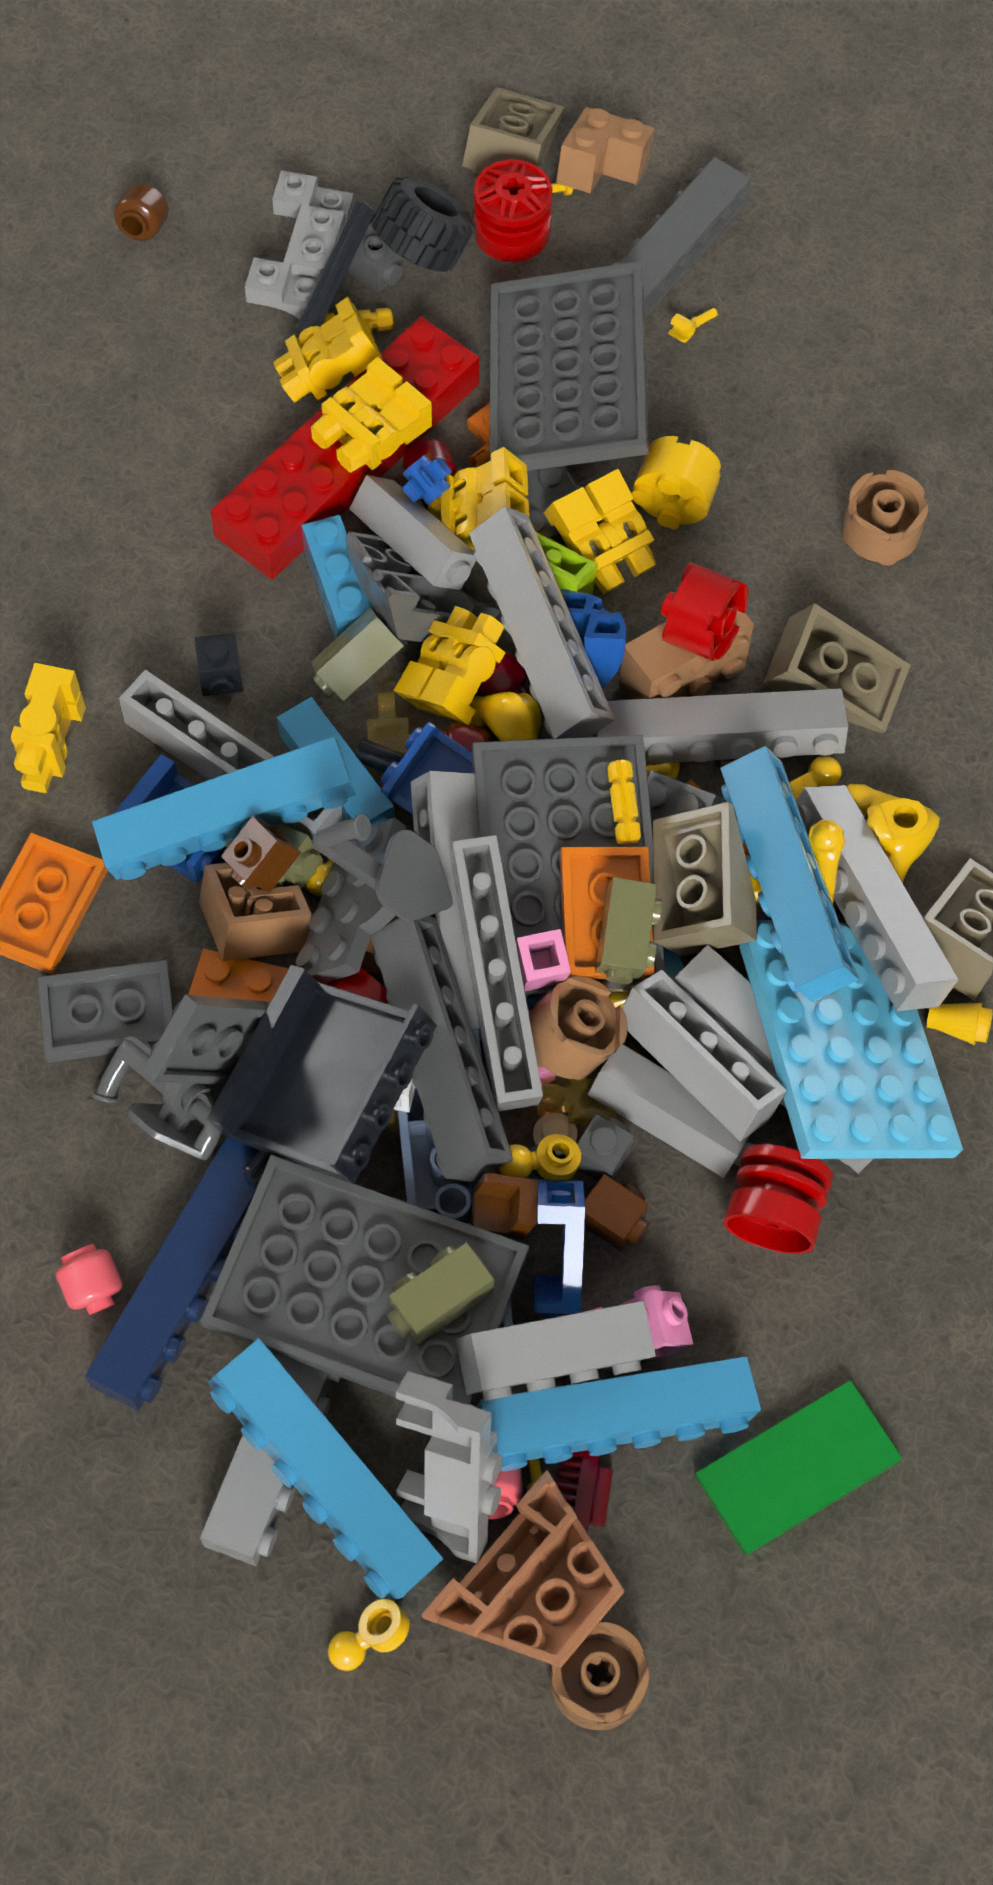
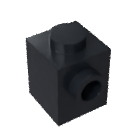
[194,633,243,696]

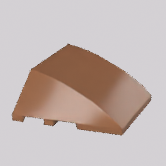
[421,1470,624,1667]

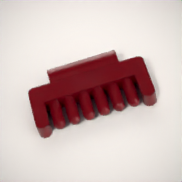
[555,1450,613,1534]

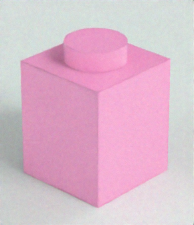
[516,929,571,991]

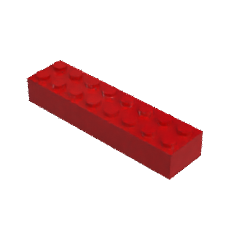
[210,316,479,580]

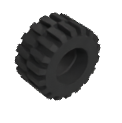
[372,176,476,272]

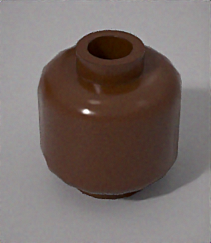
[114,183,169,241]

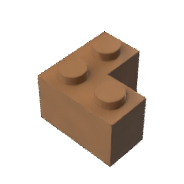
[556,107,655,194]
[199,863,312,961]

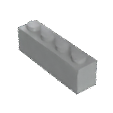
[622,970,787,1142]
[455,1301,656,1401]

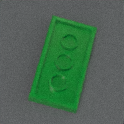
[695,1380,902,1557]

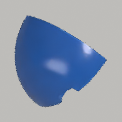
[560,589,626,688]

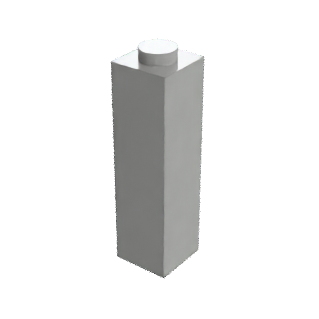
[349,475,476,590]
[588,1044,754,1178]

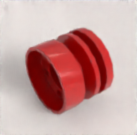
[473,159,553,262]
[723,1144,834,1254]

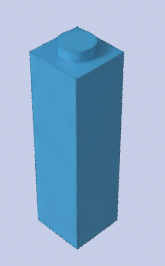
[277,697,395,826]

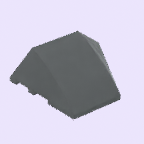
[346,531,501,642]

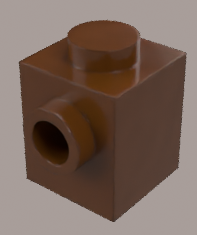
[221,816,301,892]
[584,1174,650,1252]

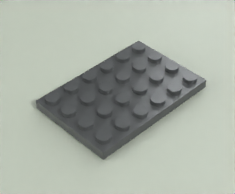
[490,261,649,471]
[471,735,665,997]
[200,1155,529,1405]

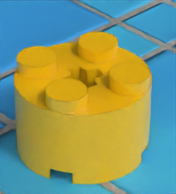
[631,436,721,529]

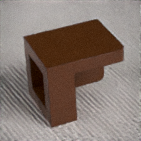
[471,1173,538,1239]

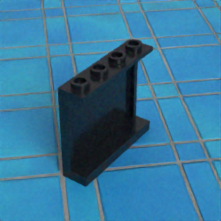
[207,965,437,1184]

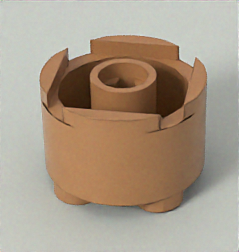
[842,470,928,566]
[528,976,627,1080]
[550,1622,649,1730]

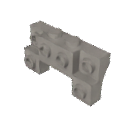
[245,170,355,319]
[396,1371,502,1564]

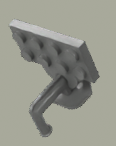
[296,814,453,984]
[92,994,270,1160]

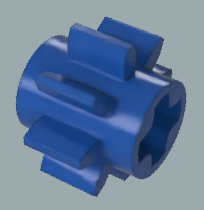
[402,455,452,505]

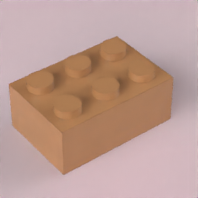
[619,611,754,700]

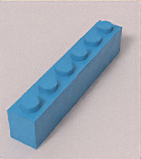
[92,736,356,880]
[720,746,859,1002]
[208,1338,443,1601]
[476,1357,761,1471]

